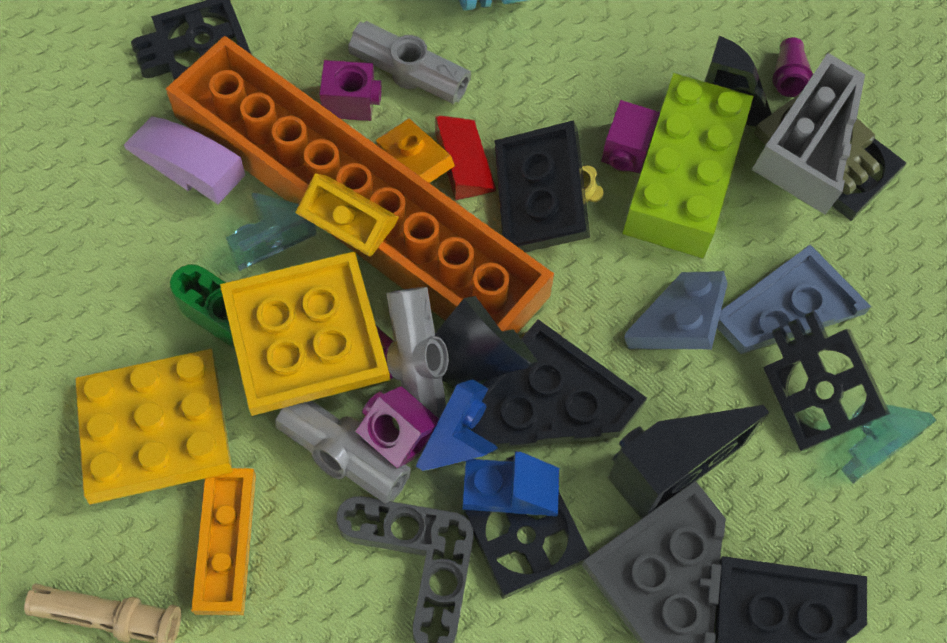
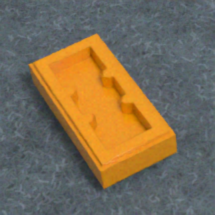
[375,118,455,183]

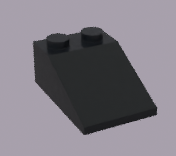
[608,405,769,519]

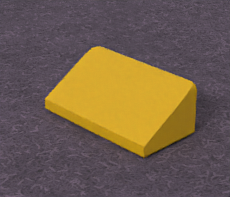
[295,173,399,256]

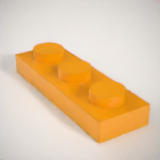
[191,468,256,615]

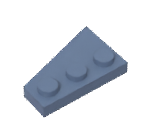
[717,245,871,354]

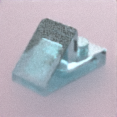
[226,193,317,271]
[841,402,937,484]

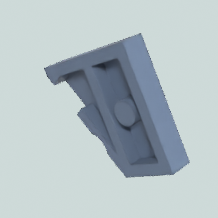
[624,271,728,350]

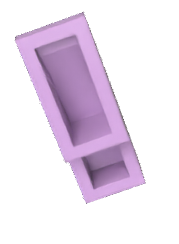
[124,116,245,204]

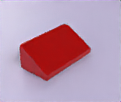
[435,116,496,200]

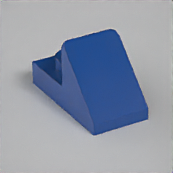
[416,379,498,471]
[462,451,560,516]

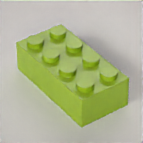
[622,73,754,259]

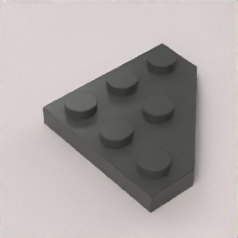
[582,481,726,643]

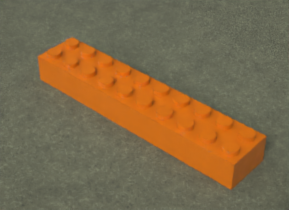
[166,36,554,334]

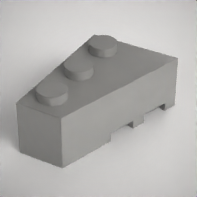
[752,53,865,214]

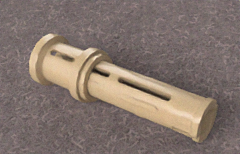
[24,583,181,643]

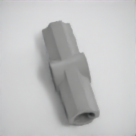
[348,21,471,104]
[386,287,449,419]
[275,401,411,504]

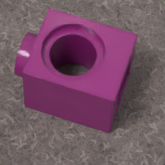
[319,60,382,121]
[601,100,660,174]
[355,386,439,469]

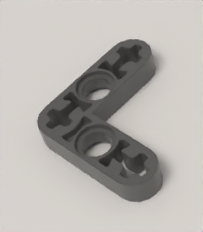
[337,496,473,643]

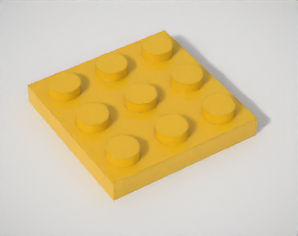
[220,251,390,416]
[75,349,233,505]

